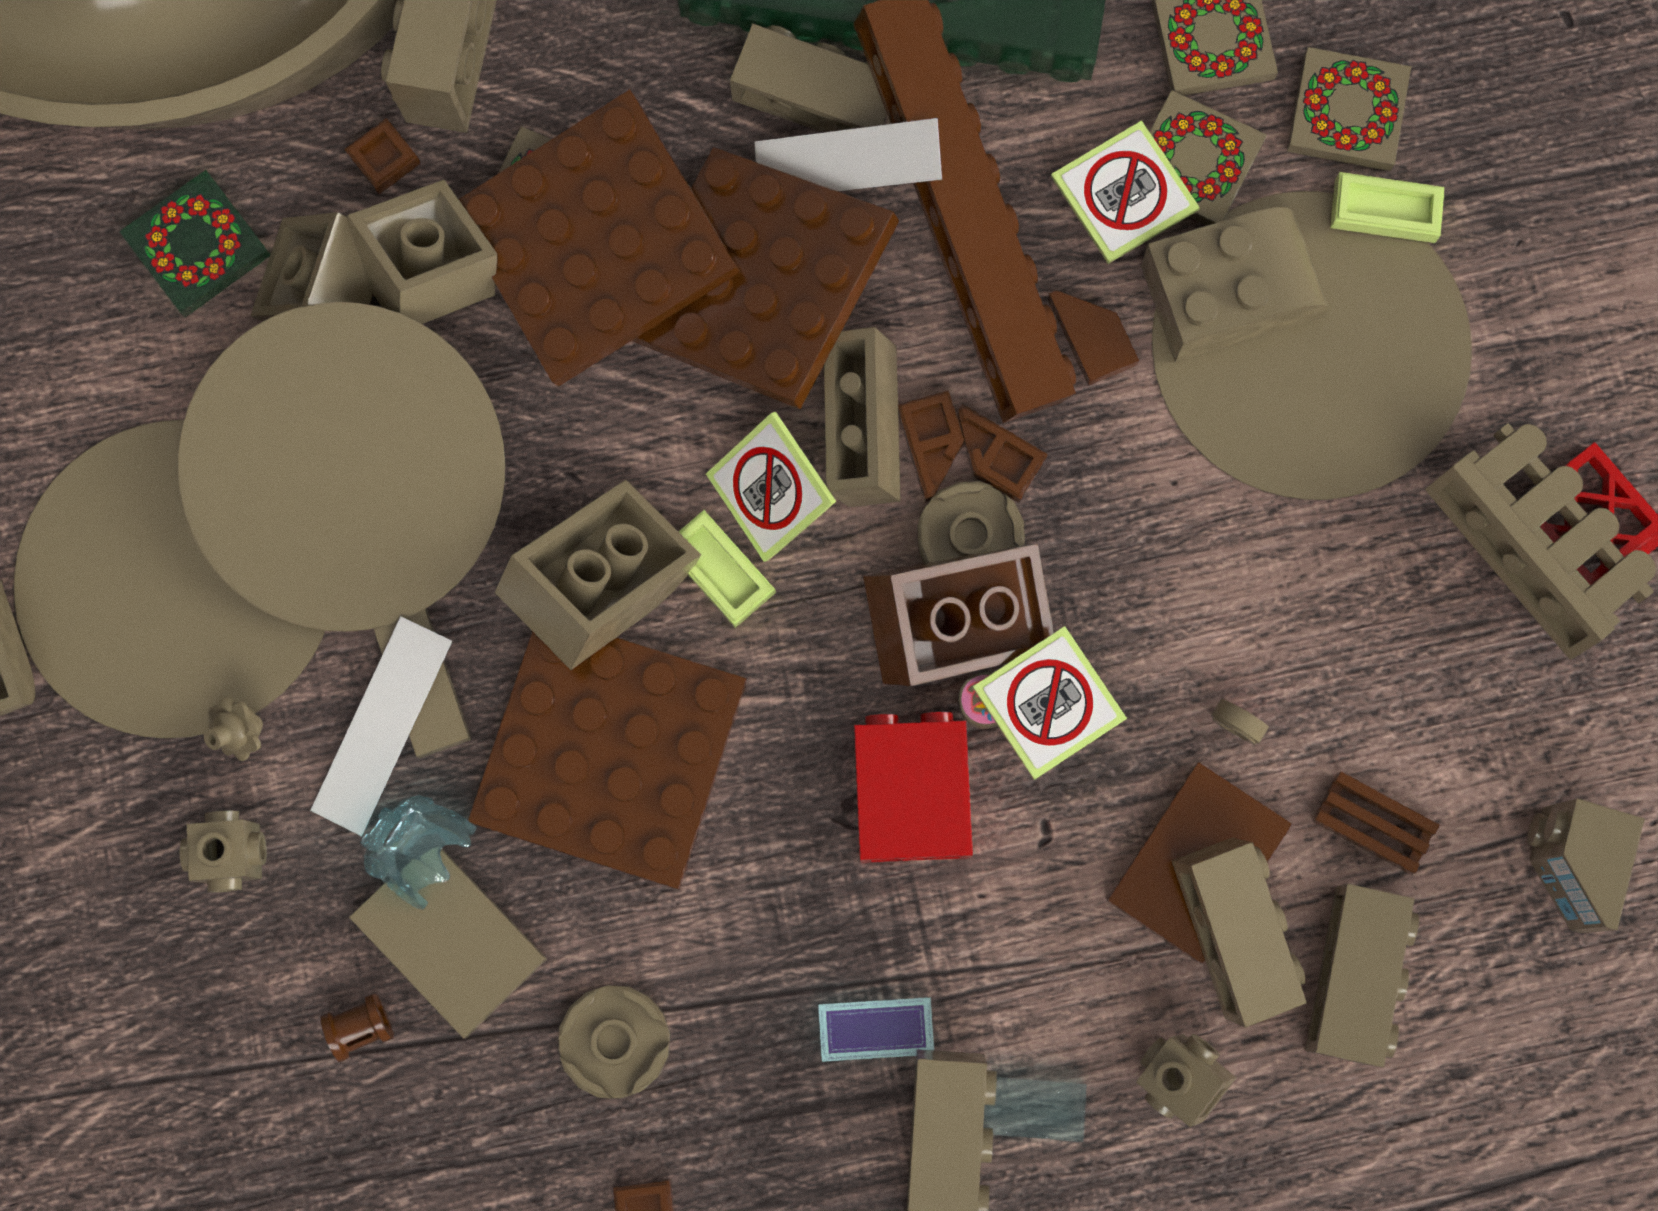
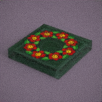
[119,170,271,318]

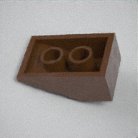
[863,544,1054,686]

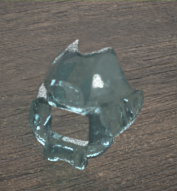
[360,795,477,910]

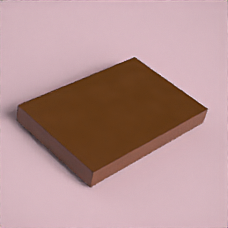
[1106,762,1292,964]

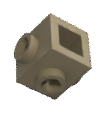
[179,811,267,893]
[1136,1034,1237,1127]

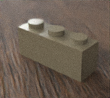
[730,24,890,133]
[824,327,901,507]
[1172,838,1307,1028]
[1305,884,1419,1068]
[906,1049,997,1211]

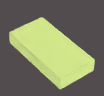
[1330,172,1444,243]
[679,510,776,628]

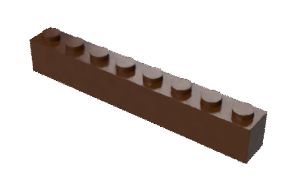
[853,0,1076,423]

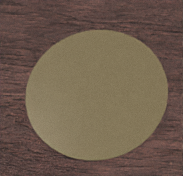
[1152,191,1472,500]
[178,302,505,632]
[14,420,325,738]

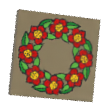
[1151,0,1278,96]
[1287,47,1412,171]
[1149,90,1267,226]

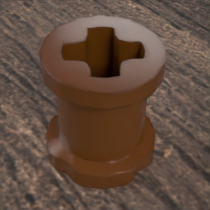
[320,994,394,1062]

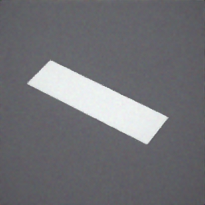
[755,118,942,191]
[310,616,452,836]

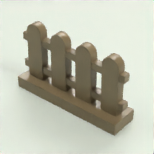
[1425,423,1656,660]

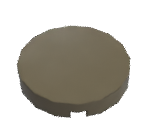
[917,481,1025,563]
[558,985,671,1099]

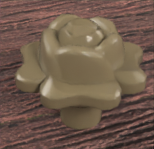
[204,696,263,761]

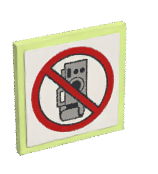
[1051,121,1200,264]
[706,412,836,562]
[972,626,1127,780]

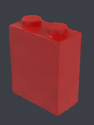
[854,712,973,863]

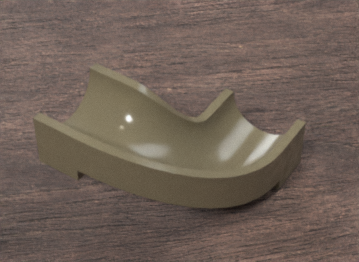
[0,0,397,129]

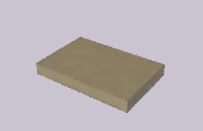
[349,839,547,1039]

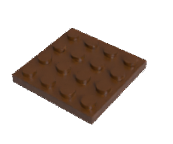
[458,89,740,387]
[632,147,899,409]
[468,631,747,890]

